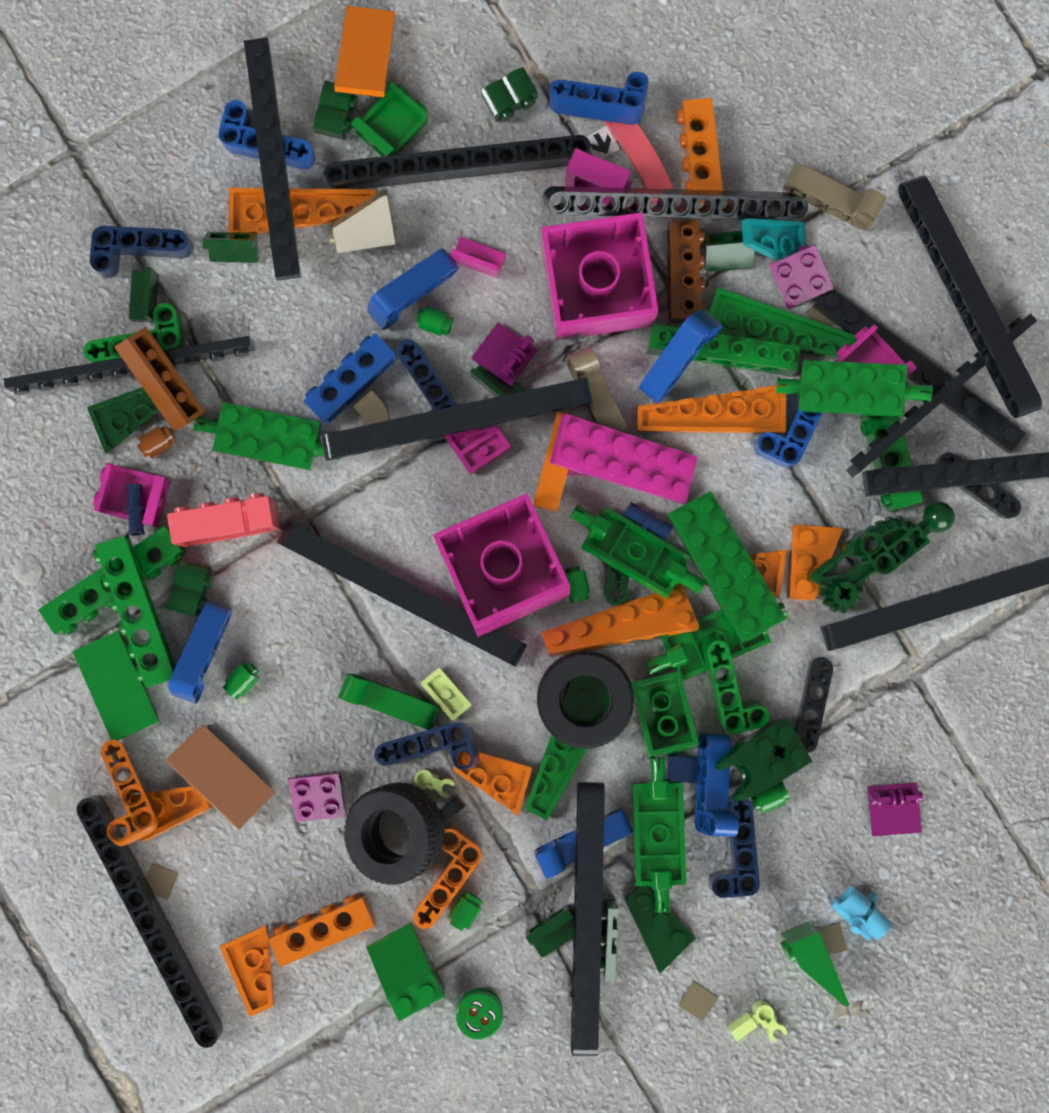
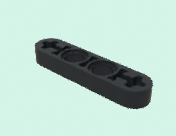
[935,452,1021,519]
[795,657,833,753]

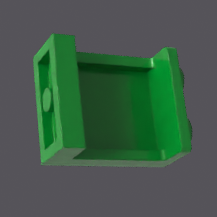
[351,81,428,157]

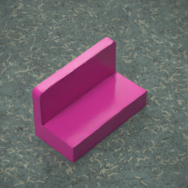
[451,236,506,278]

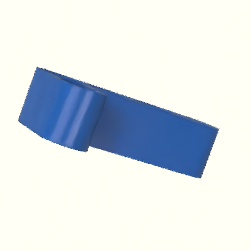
[550,72,649,125]
[218,100,316,170]
[367,248,459,330]
[639,309,723,404]
[753,405,822,468]
[168,600,232,704]
[695,733,739,837]
[534,808,633,879]

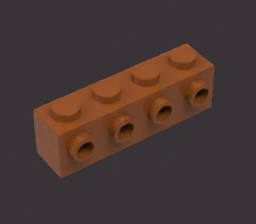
[667,221,705,324]
[114,327,205,431]

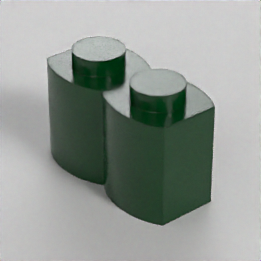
[481,67,538,122]
[313,80,358,140]
[166,561,214,617]

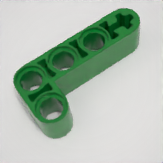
[83,303,185,363]
[702,635,770,734]
[337,673,440,730]

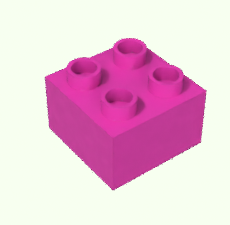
[540,212,658,341]
[433,493,570,637]

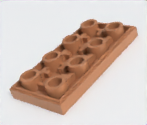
[166,724,275,831]

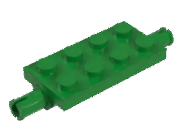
[776,360,933,417]
[194,402,340,471]
[569,504,706,599]
[644,602,788,681]
[632,757,686,913]

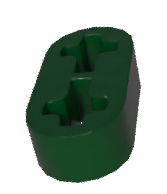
[604,565,629,606]

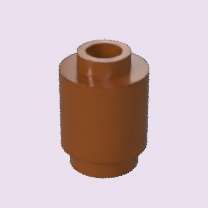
[137,425,177,459]

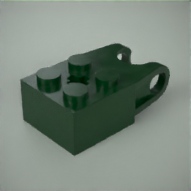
[714,717,812,802]

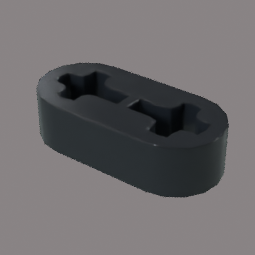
[439,795,466,824]

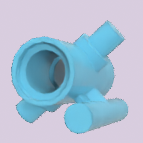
[830,886,892,941]

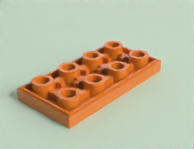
[334,6,395,97]

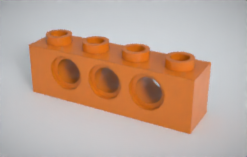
[677,97,723,203]
[268,893,377,968]

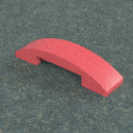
[604,121,673,204]

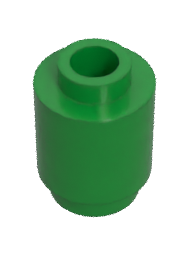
[416,305,454,337]
[565,566,590,604]
[223,662,260,700]
[750,781,790,814]
[448,891,483,931]

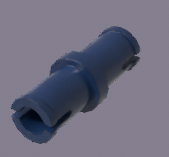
[125,484,146,536]
[623,502,674,540]

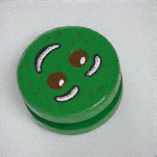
[456,988,503,1040]

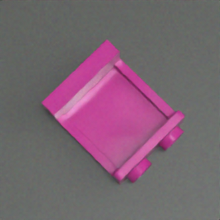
[834,324,917,377]
[93,463,171,527]

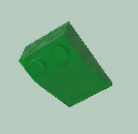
[631,671,699,760]
[780,921,850,1007]
[366,922,446,1022]

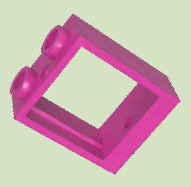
[564,148,633,205]

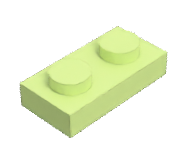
[420,667,472,721]

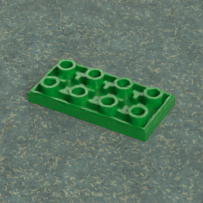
[72,631,160,741]

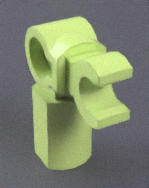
[414,768,455,798]
[727,1000,787,1043]

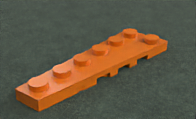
[228,187,377,234]
[637,385,786,434]
[541,584,699,657]

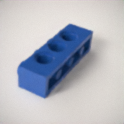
[303,333,398,426]

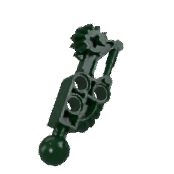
[807,501,955,613]

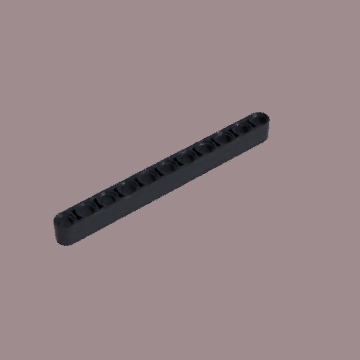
[324,135,591,189]
[898,175,1042,419]
[542,186,808,220]
[320,378,593,461]
[276,521,527,667]
[820,557,1049,651]
[571,782,605,1056]
[76,795,223,1048]

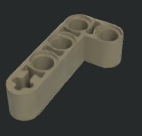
[783,164,886,230]
[567,346,630,434]

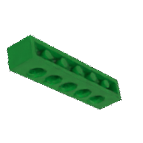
[647,324,801,377]
[860,415,923,512]
[38,526,187,636]
[93,533,176,688]

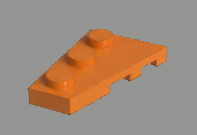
[788,524,843,601]
[705,549,787,599]

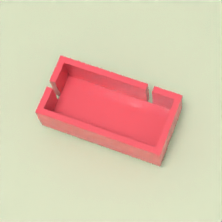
[167,493,281,547]

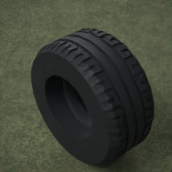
[537,651,634,749]
[344,782,446,885]

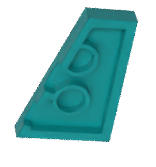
[741,218,806,261]

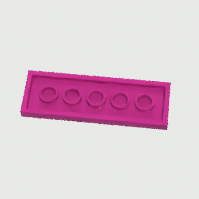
[550,414,698,504]

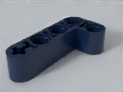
[90,226,194,278]
[397,339,457,440]
[374,722,480,770]
[708,795,760,898]

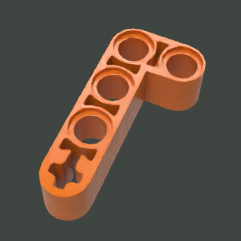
[533,411,582,514]
[101,740,158,846]
[413,825,482,929]

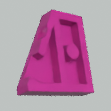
[444,426,511,475]

